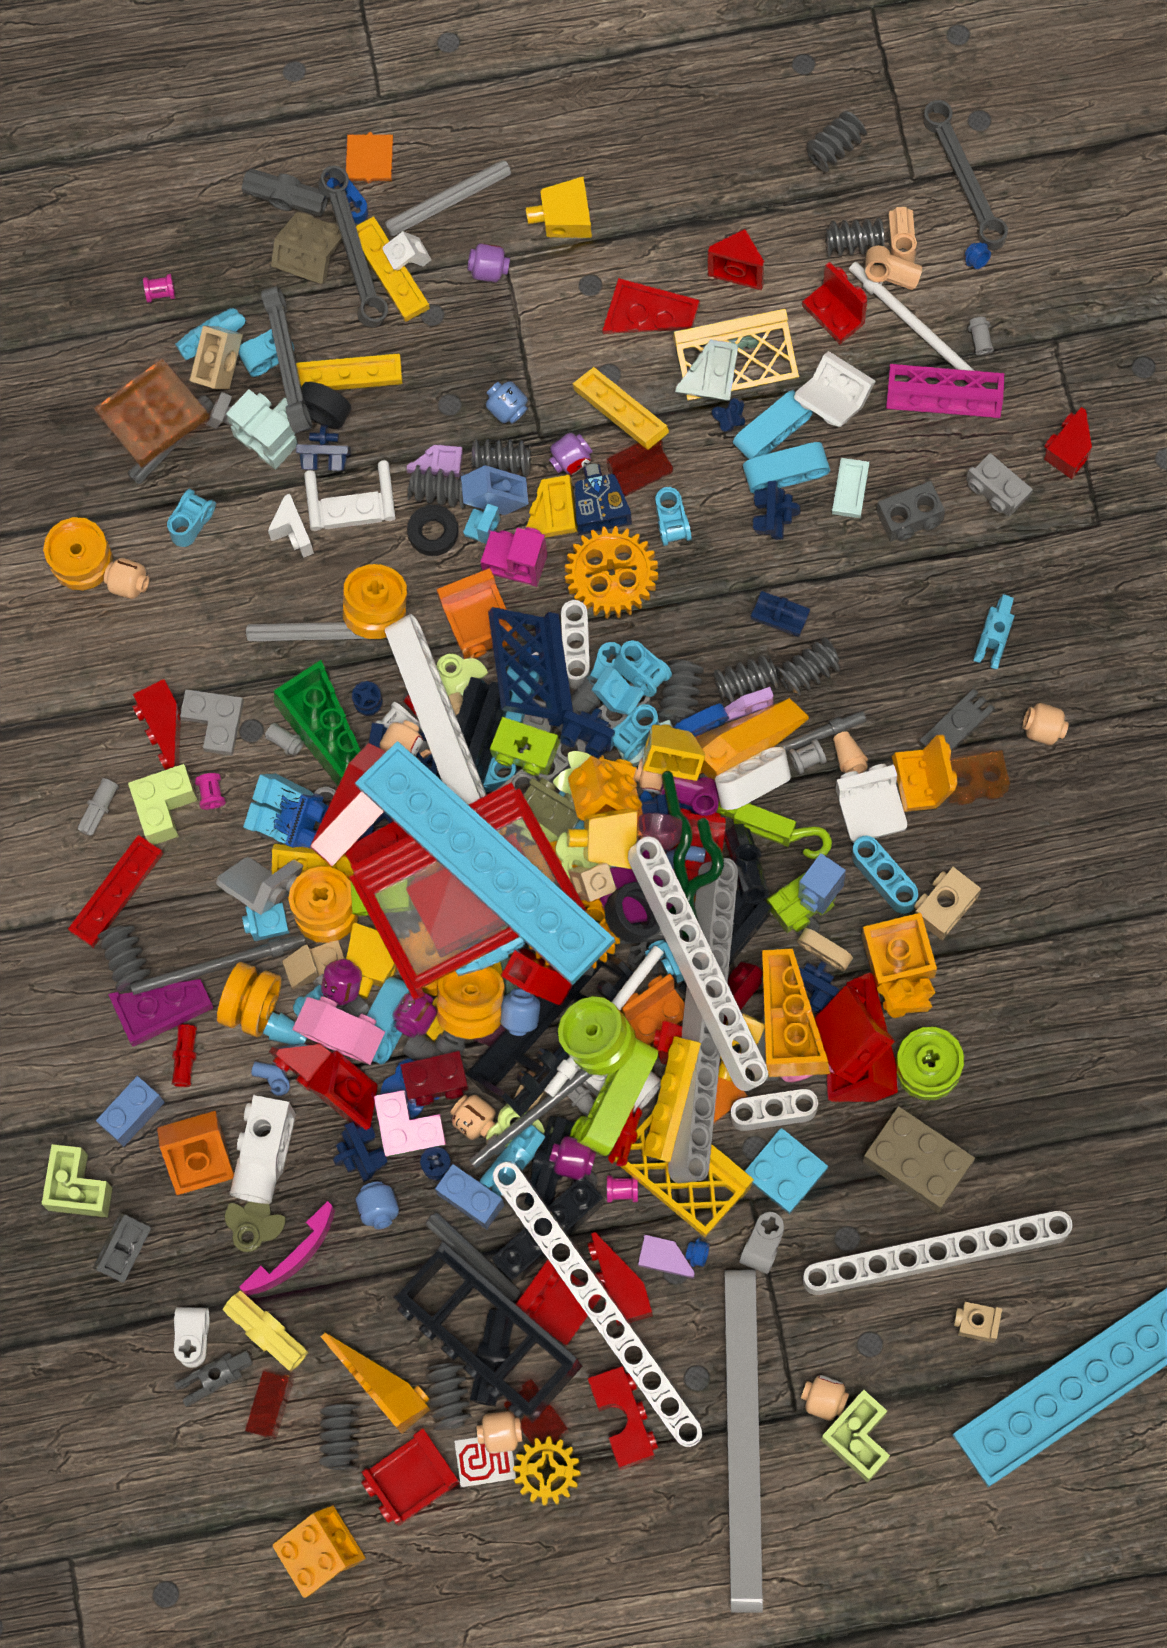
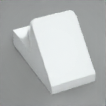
[268,494,314,558]

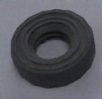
[407,505,458,556]

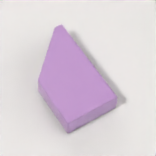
[407,445,463,477]
[725,687,774,722]
[638,1235,695,1279]

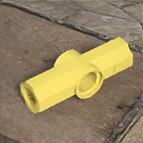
[223,1290,308,1372]

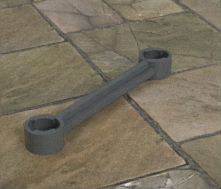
[923,100,1008,250]
[318,166,388,328]
[261,285,312,434]

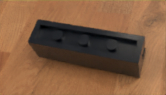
[436,677,513,785]
[672,890,772,996]
[492,1177,605,1285]

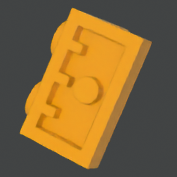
[273,1505,366,1598]

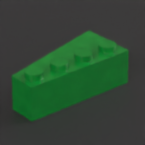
[273,660,361,786]

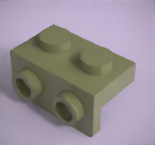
[524,777,580,837]

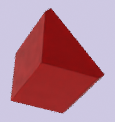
[708,229,764,291]
[307,1050,378,1130]

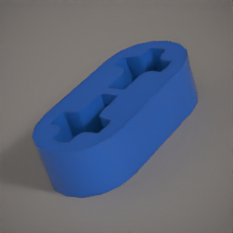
[327,178,368,224]
[673,704,729,737]

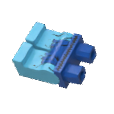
[243,773,329,848]

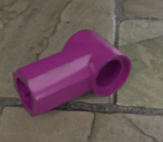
[659,777,719,816]

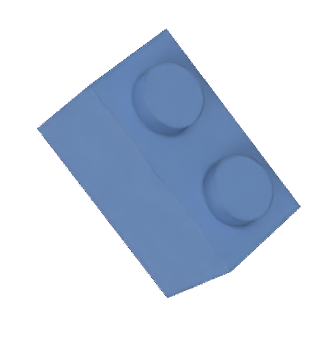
[461,465,529,515]
[798,853,846,914]
[96,1076,165,1147]
[435,1164,504,1230]

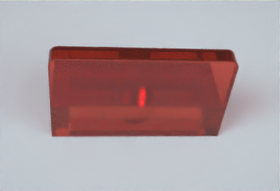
[607,440,673,497]
[245,1371,294,1440]
[504,1379,569,1454]

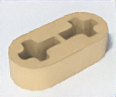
[797,928,853,971]

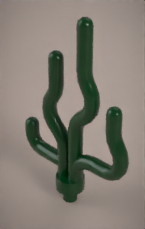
[646,771,724,937]

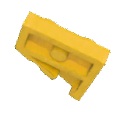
[524,475,578,538]

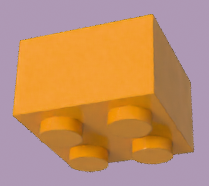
[861,913,937,991]

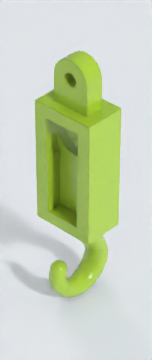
[716,801,832,859]

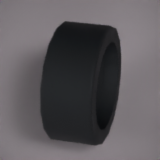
[301,382,351,429]
[604,882,660,943]

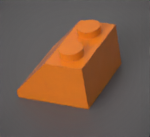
[157,1111,234,1195]

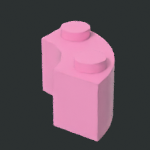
[292,996,385,1065]

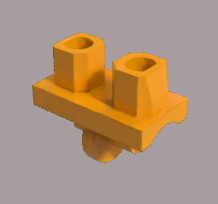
[877,978,935,1018]

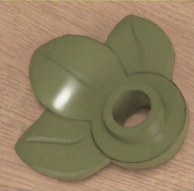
[225,1201,286,1253]

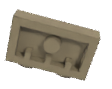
[271,212,342,284]

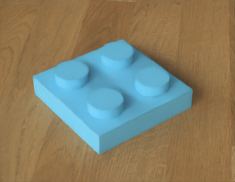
[745,1128,828,1214]

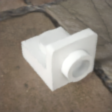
[383,231,432,270]

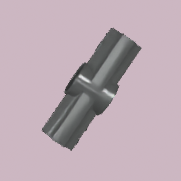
[242,168,328,217]

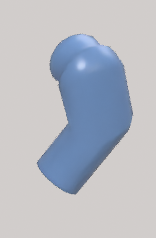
[666,846,706,869]
[252,1061,290,1096]

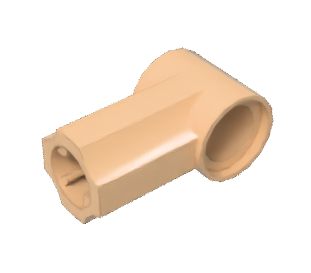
[888,207,917,263]
[865,245,922,290]

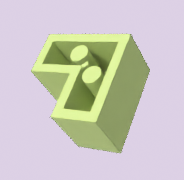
[128,764,198,845]
[42,1144,113,1218]
[821,1390,890,1483]

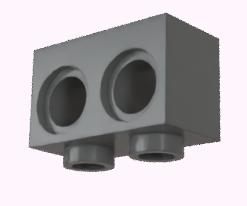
[877,481,945,542]
[93,1213,152,1283]

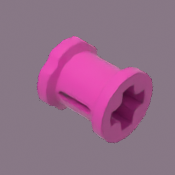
[143,273,175,303]
[195,773,226,810]
[607,1175,638,1203]

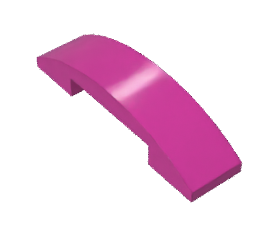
[239,1201,335,1296]

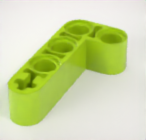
[569,1038,658,1156]

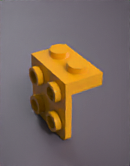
[892,735,957,812]
[568,755,644,822]

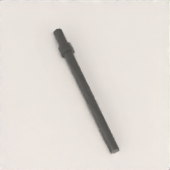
[699,711,867,778]
[130,934,306,995]
[469,1069,593,1168]

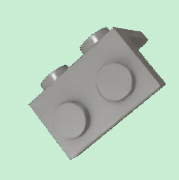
[216,857,303,915]

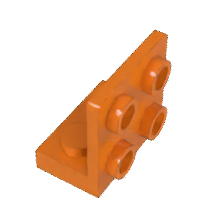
[621,974,685,1046]

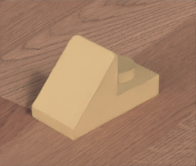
[282,940,345,989]

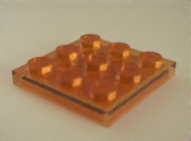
[94,359,210,467]

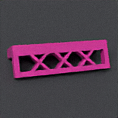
[886,364,1005,418]

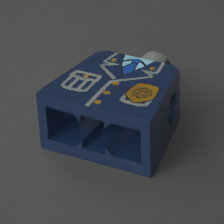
[575,463,632,536]

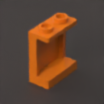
[436,568,518,659]

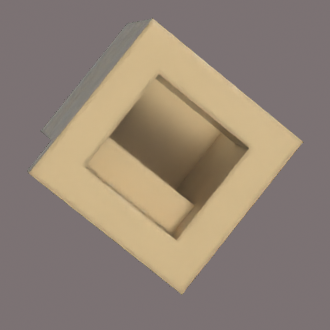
[954,1302,1002,1343]

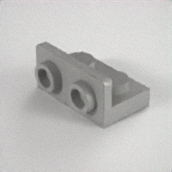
[966,453,1033,517]

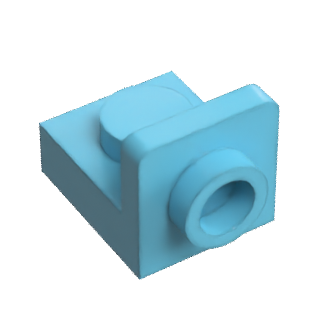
[463,504,500,544]
[591,667,644,715]
[242,903,290,941]
[645,939,684,983]

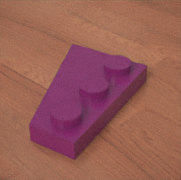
[108,979,214,1047]

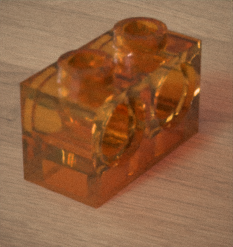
[948,750,1010,805]

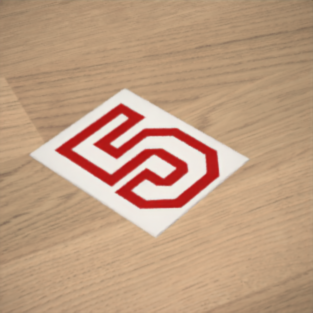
[454,1437,516,1487]

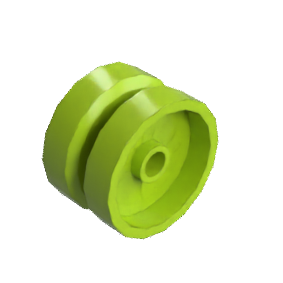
[558,996,636,1076]
[896,1027,964,1100]

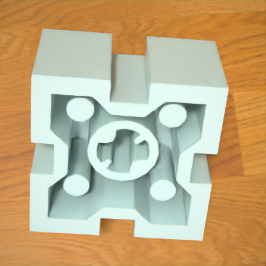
[226,389,298,470]

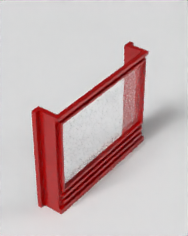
[349,782,586,1001]

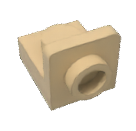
[568,863,616,902]

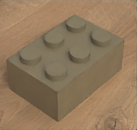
[863,1106,975,1214]

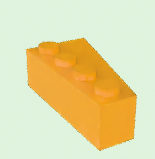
[762,949,830,1077]

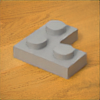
[180,689,244,756]

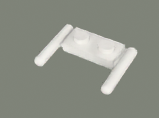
[304,460,396,531]

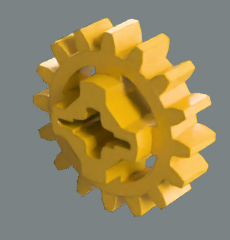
[513,1436,581,1506]

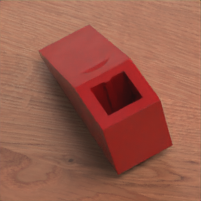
[132,679,181,770]
[588,1232,653,1327]

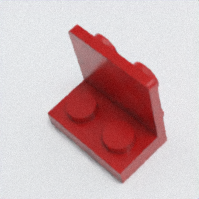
[802,262,867,345]
[516,1259,601,1346]

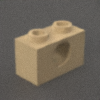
[190,326,243,389]
[914,867,981,941]

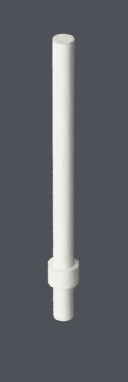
[849,262,974,371]
[544,945,664,1098]

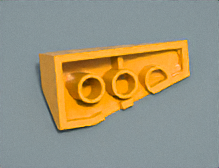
[696,698,809,780]
[320,1333,430,1434]

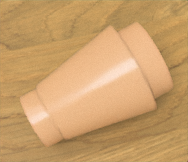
[833,731,868,774]

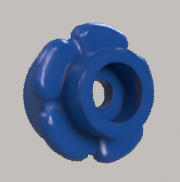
[965,242,991,269]
[686,1237,710,1267]

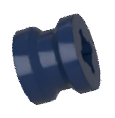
[352,681,383,716]
[420,1147,452,1181]

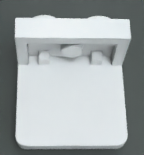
[794,351,876,427]
[836,764,908,843]

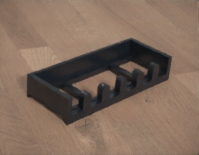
[466,952,633,1117]
[393,1241,583,1423]

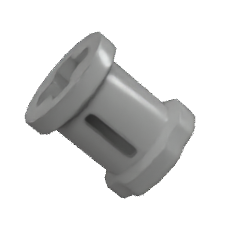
[789,739,826,774]

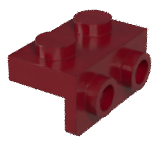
[723,962,763,1025]
[400,1051,469,1107]

